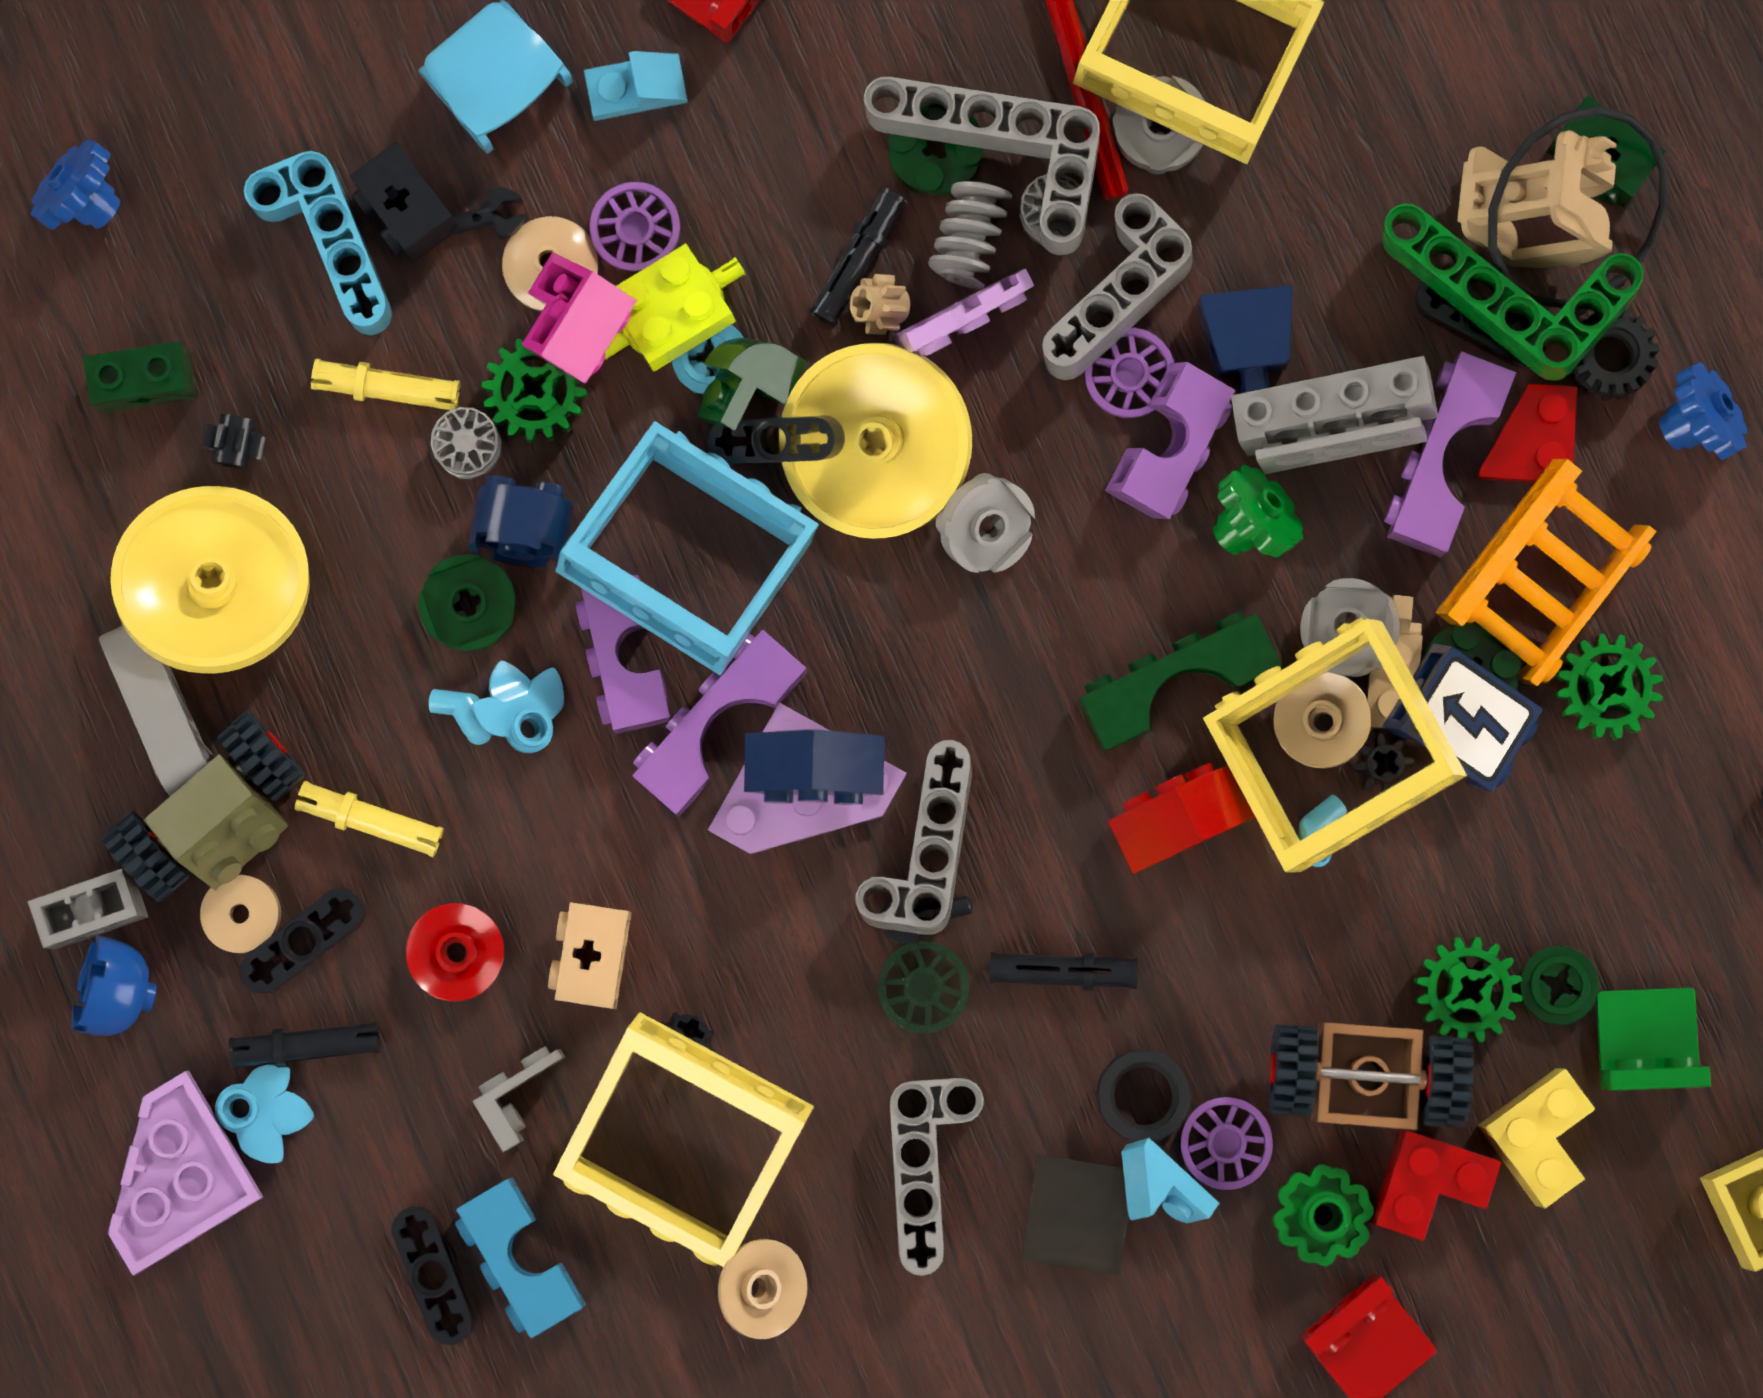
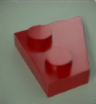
[1477,384,1577,483]

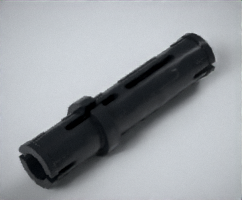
[809,186,908,327]
[990,952,1138,991]
[229,1022,380,1069]

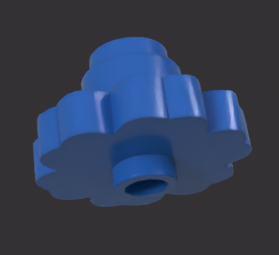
[31,139,120,230]
[1659,362,1747,460]

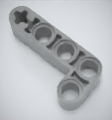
[1042,193,1192,380]
[99,625,215,796]
[856,740,972,935]
[890,1078,984,1276]

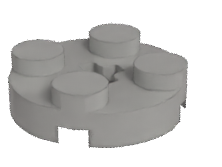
[1112,75,1205,175]
[936,473,1035,573]
[1300,578,1400,677]

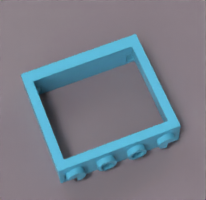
[555,421,819,676]

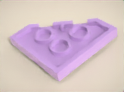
[893,268,1034,356]
[708,703,907,854]
[108,1071,263,1276]

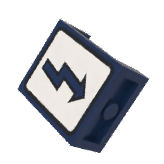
[1383,644,1543,792]

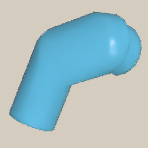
[429,689,492,745]
[1298,794,1347,867]

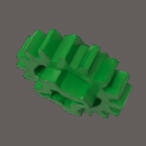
[481,338,588,444]
[1554,634,1663,740]
[1414,937,1523,1042]

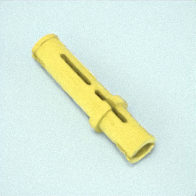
[311,359,460,410]
[294,781,444,858]

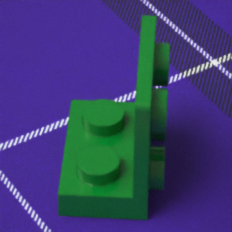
[1596,988,1711,1090]

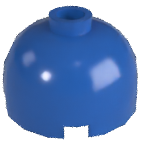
[71,935,157,1036]

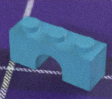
[455,1177,586,1338]

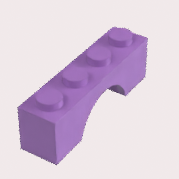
[1384,351,1516,558]
[632,629,808,817]

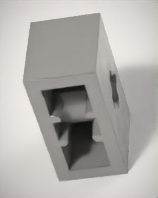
[28,869,148,949]

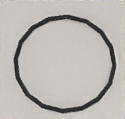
[1488,106,1668,309]

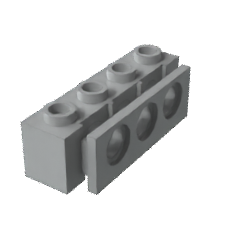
[1231,356,1438,474]

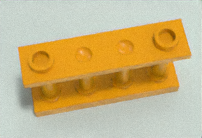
[1435,459,1657,686]

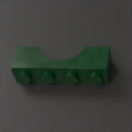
[1078,611,1282,754]

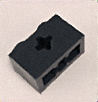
[349,142,458,263]

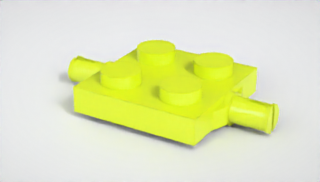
[605,244,746,372]

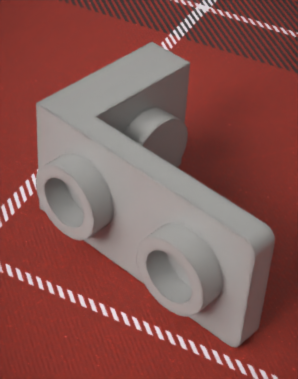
[472,1046,566,1152]

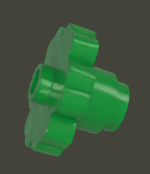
[1213,465,1303,558]
[1272,1164,1374,1266]

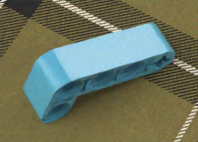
[244,151,392,335]

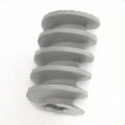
[928,181,1012,289]

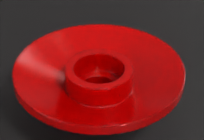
[406,903,505,1001]

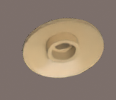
[502,216,598,311]
[1273,671,1372,768]
[718,1239,807,1339]

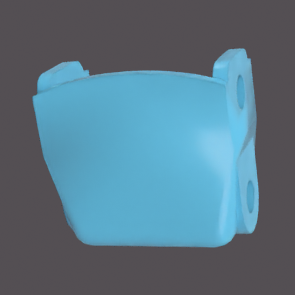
[418,0,573,154]

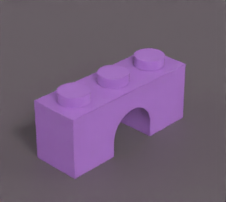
[1105,362,1235,519]
[575,575,672,734]

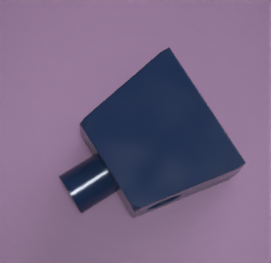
[1196,285,1293,393]

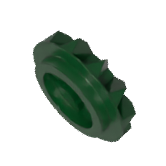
[1519,946,1599,1025]

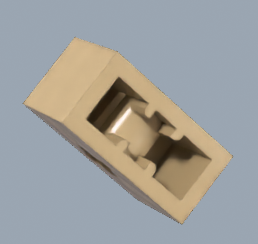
[548,902,632,1009]

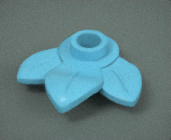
[472,661,564,753]
[215,1064,314,1163]

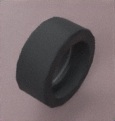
[1096,1049,1191,1142]

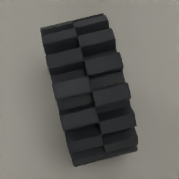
[1565,310,1659,401]

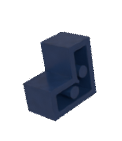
[744,729,885,805]

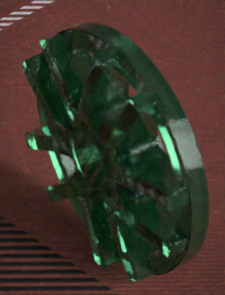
[878,941,969,1033]

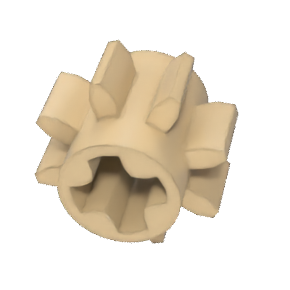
[850,274,910,335]

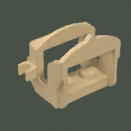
[1457,130,1617,268]

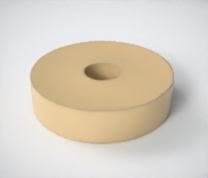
[200,875,281,953]

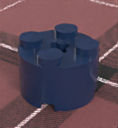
[468,475,574,568]

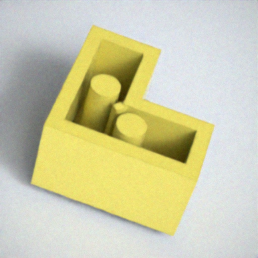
[1477,1068,1595,1208]

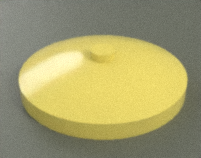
[779,343,972,539]
[111,486,310,674]

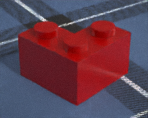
[1108,762,1255,874]
[1369,1129,1501,1241]

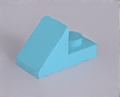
[584,51,688,121]
[1121,1138,1220,1224]

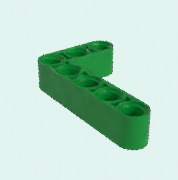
[1382,203,1644,381]

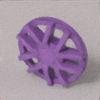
[590,182,680,273]
[1084,328,1174,418]
[1180,1097,1273,1190]

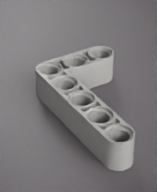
[864,77,1100,255]

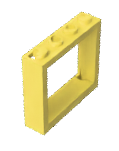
[1073,0,1324,164]
[1203,617,1467,872]
[553,1012,814,1267]

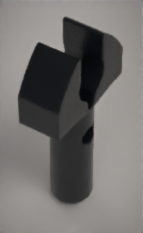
[452,187,528,240]
[880,895,973,945]

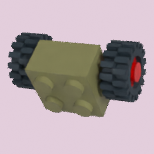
[101,710,306,902]

